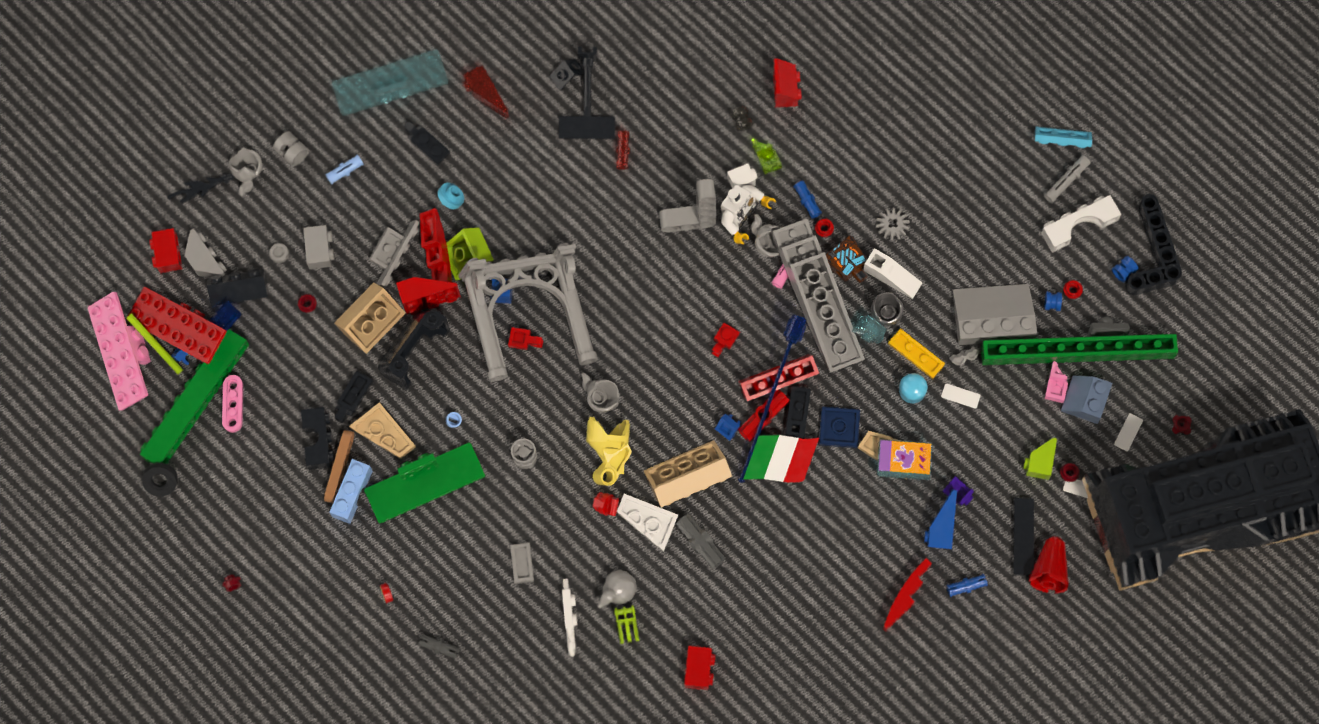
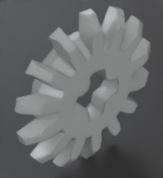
[876,208,910,240]

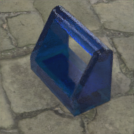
[209,301,242,331]

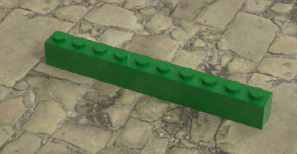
[981,334,1178,365]

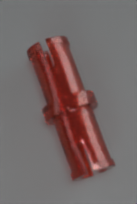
[616,130,630,170]

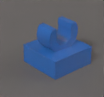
[171,348,195,365]
[715,414,741,441]

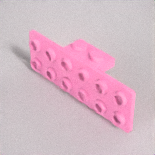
[88,292,151,411]

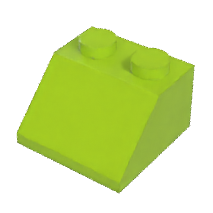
[446,228,494,280]

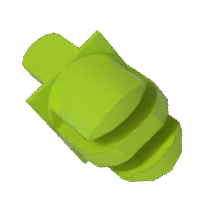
[614,605,640,644]

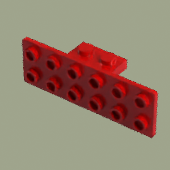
[127,287,227,364]

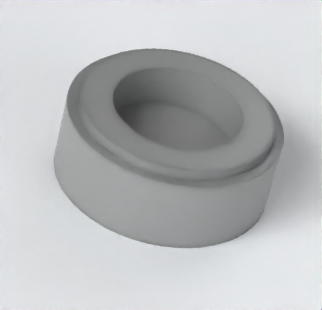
[269,243,289,263]

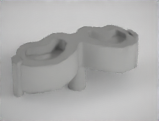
[949,346,979,365]

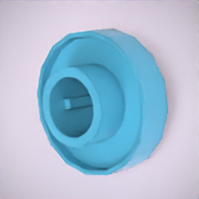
[438,182,464,209]

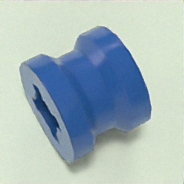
[1044,291,1062,311]

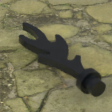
[167,172,234,203]

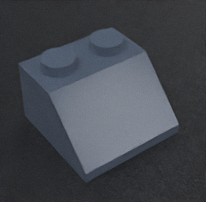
[1061,375,1112,424]

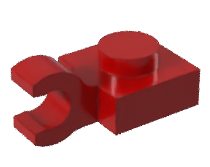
[712,323,740,357]
[508,327,543,350]

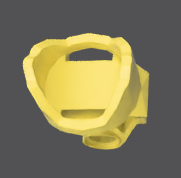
[586,417,632,486]

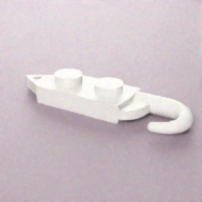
[562,579,577,657]

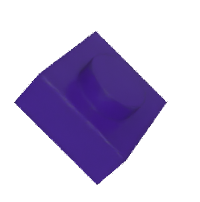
[942,476,974,507]

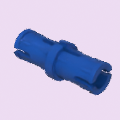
[793,181,822,219]
[946,574,988,597]

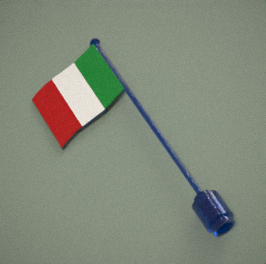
[738,314,819,483]

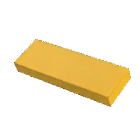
[888,328,945,379]

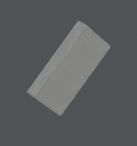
[510,542,534,584]

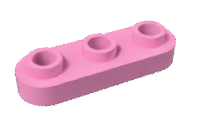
[222,375,243,433]

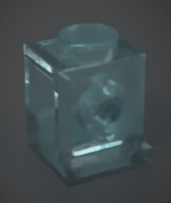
[852,316,887,344]

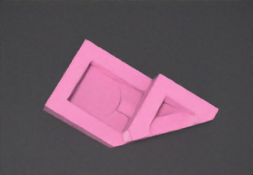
[1045,361,1068,403]

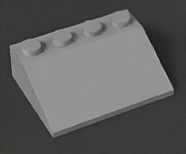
[952,284,1037,345]

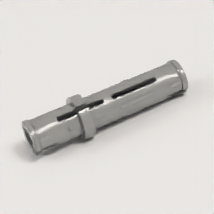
[1044,155,1091,203]

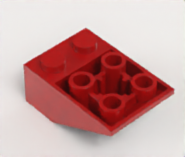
[396,277,461,315]

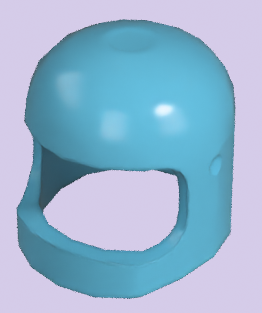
[899,373,928,404]

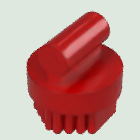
[593,492,619,516]

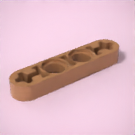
[324,430,355,503]

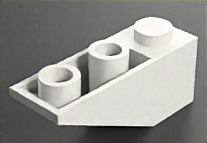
[863,248,922,299]

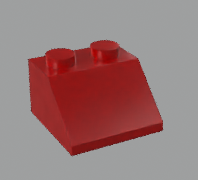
[773,59,801,107]

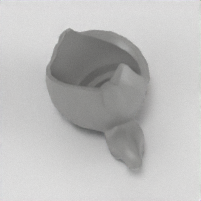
[229,148,263,196]
[751,214,781,258]
[581,373,619,413]
[597,570,637,608]

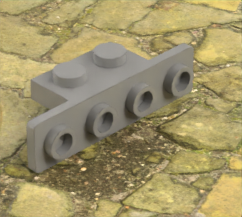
[369,220,419,287]

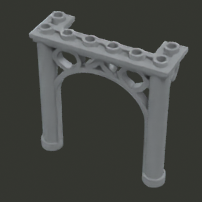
[458,243,598,382]

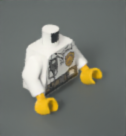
[721,185,776,245]

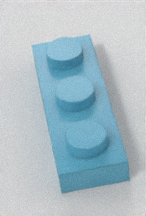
[1034,127,1092,148]

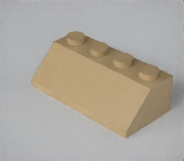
[644,440,732,507]

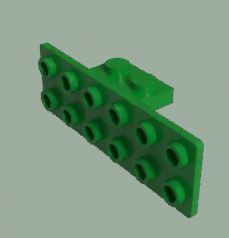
[364,443,485,524]

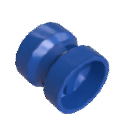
[1112,256,1139,283]

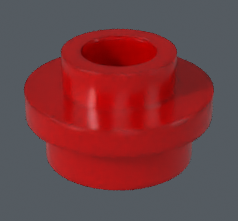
[815,219,834,237]
[1063,280,1083,299]

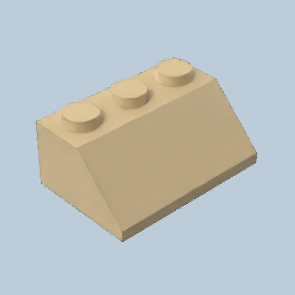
[334,282,405,354]

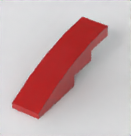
[420,208,452,282]
[883,558,932,632]

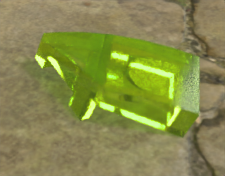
[751,139,782,174]

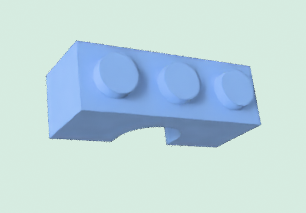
[329,459,373,524]

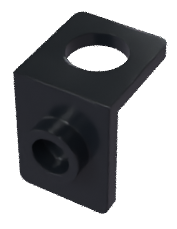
[550,59,584,90]

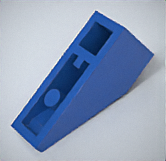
[924,490,957,549]

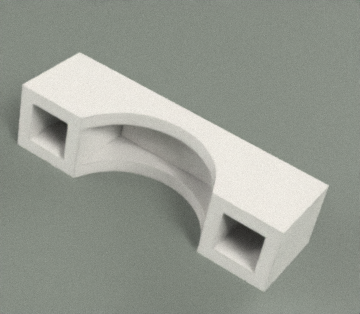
[1041,195,1121,253]

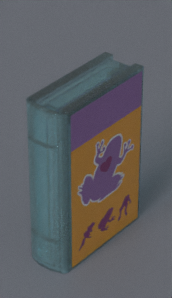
[877,439,932,480]

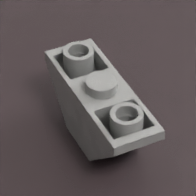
[185,228,227,278]

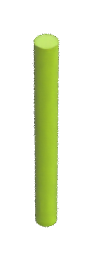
[126,314,183,375]

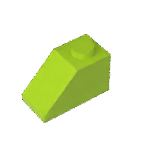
[1023,438,1057,480]

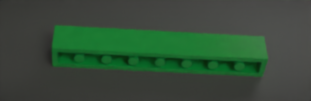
[140,328,249,464]

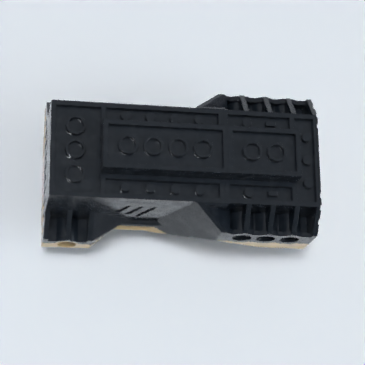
[1082,409,1319,591]

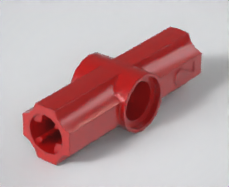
[738,390,790,442]

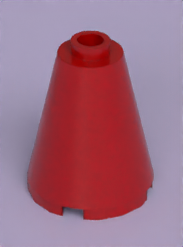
[1029,536,1069,593]

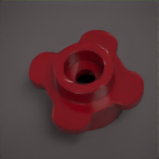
[1172,415,1192,435]

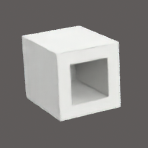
[727,164,757,189]

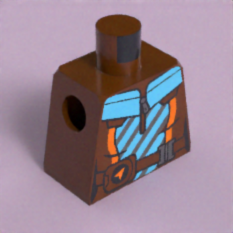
[826,235,868,283]

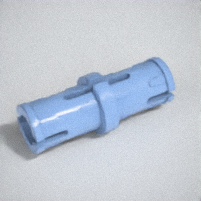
[325,155,364,184]

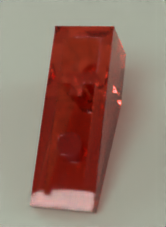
[462,65,510,119]

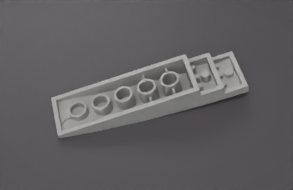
[771,219,865,373]

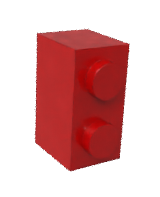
[149,228,182,273]
[685,646,716,690]

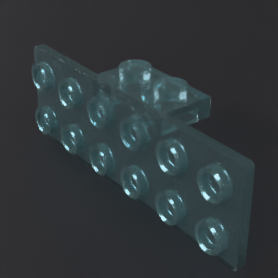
[332,50,449,116]

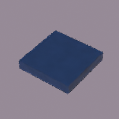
[819,407,860,448]

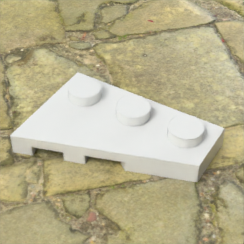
[617,494,678,552]

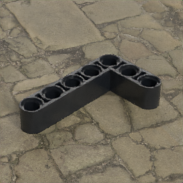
[1125,194,1182,295]

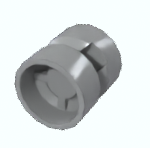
[273,131,309,167]
[511,438,537,469]

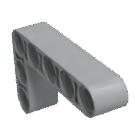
[659,179,716,232]

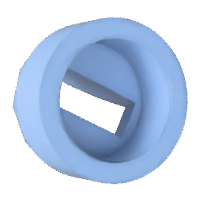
[445,412,462,428]

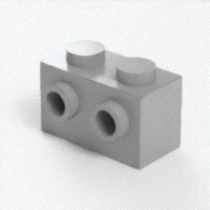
[303,225,335,269]

